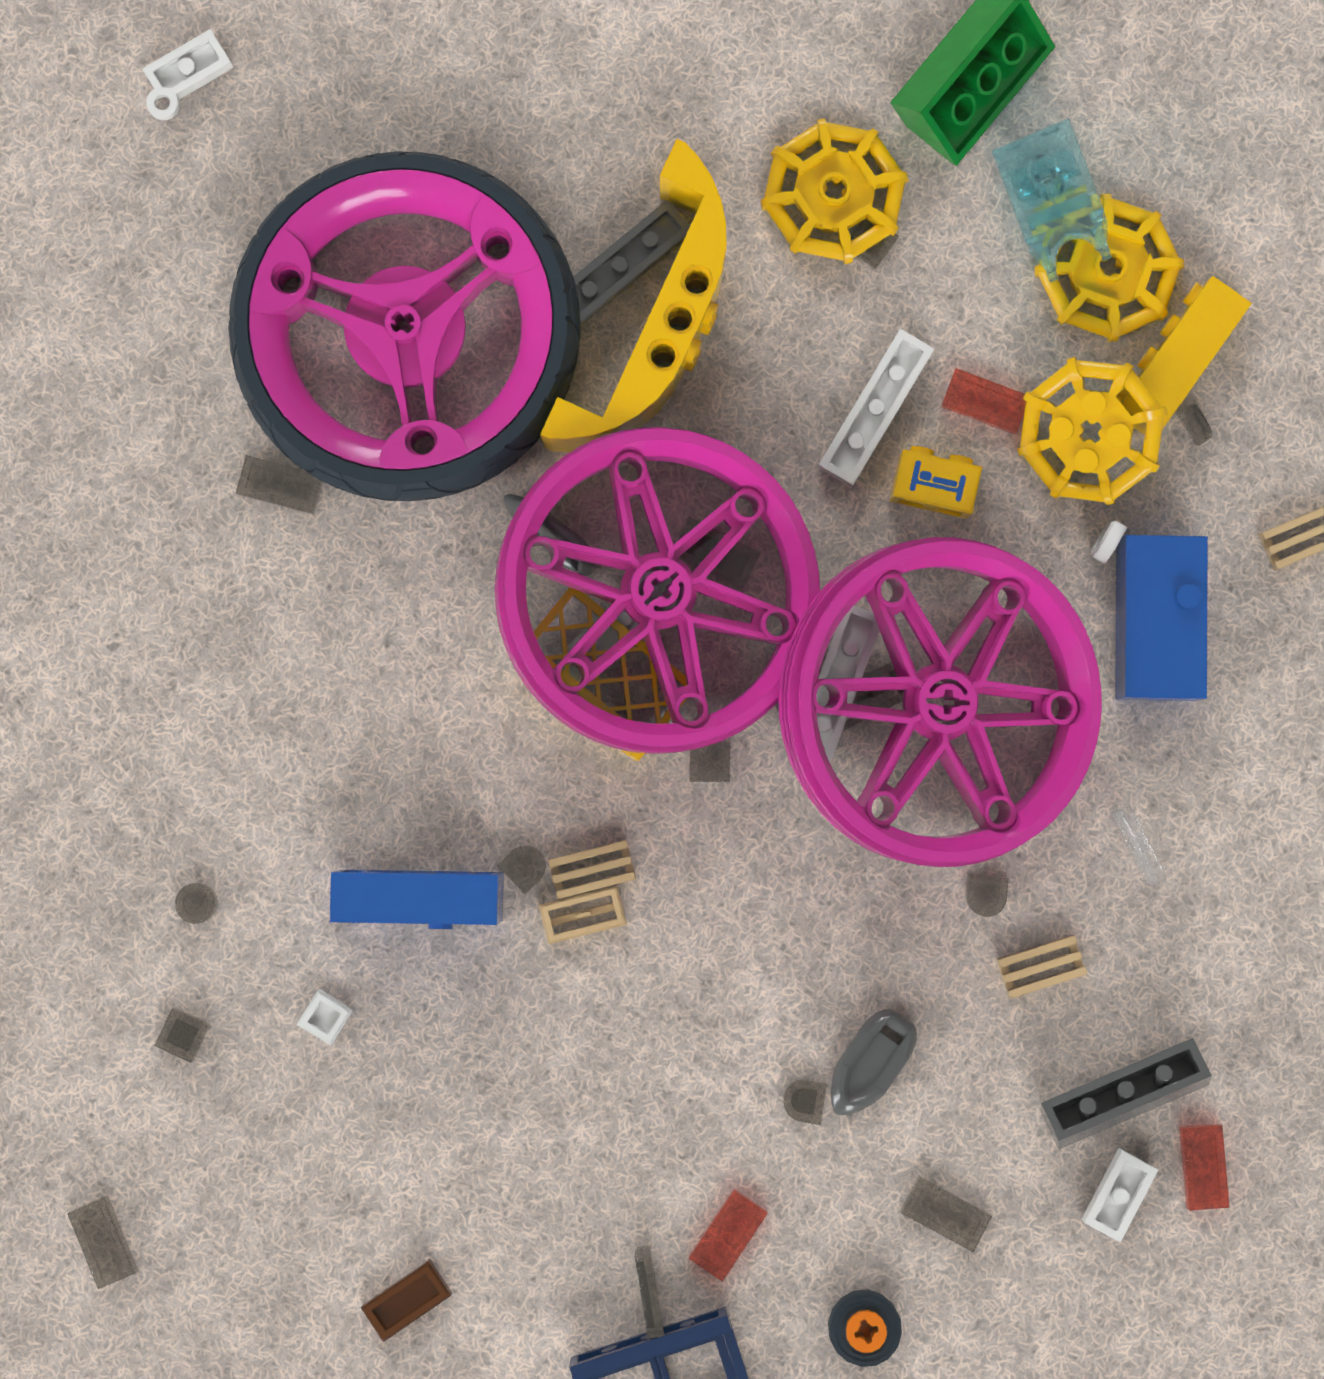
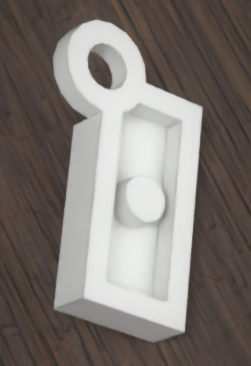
[142,29,234,120]

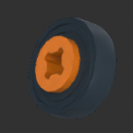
[828,1289,902,1367]

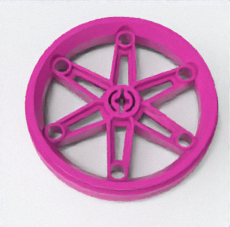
[494,427,820,754]
[778,537,1102,867]

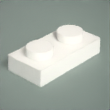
[1081,1148,1158,1243]

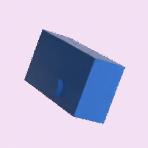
[1115,535,1208,701]
[330,870,504,929]

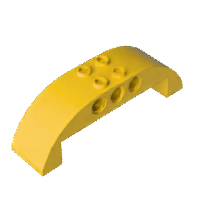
[541,139,726,452]

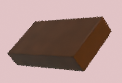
[361,1259,452,1342]

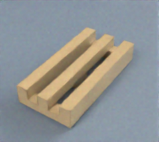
[1258,507,1324,571]
[548,840,636,899]
[539,885,627,944]
[996,935,1088,999]

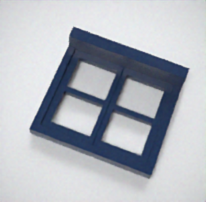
[569,1306,749,1379]

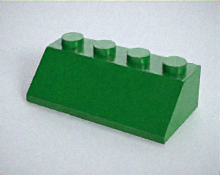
[890,0,1056,166]

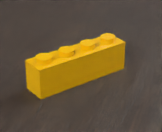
[1118,275,1252,435]

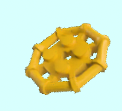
[760,118,909,264]
[1034,193,1185,342]
[1017,357,1168,506]

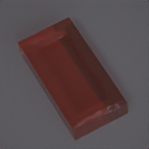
[941,368,1026,435]
[1179,1124,1230,1211]
[688,1188,768,1282]

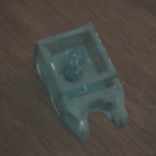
[992,118,1112,282]

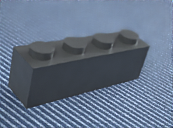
[1041,1038,1212,1149]

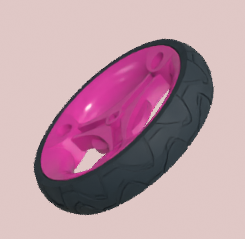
[228,151,581,502]

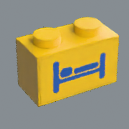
[889,446,982,519]

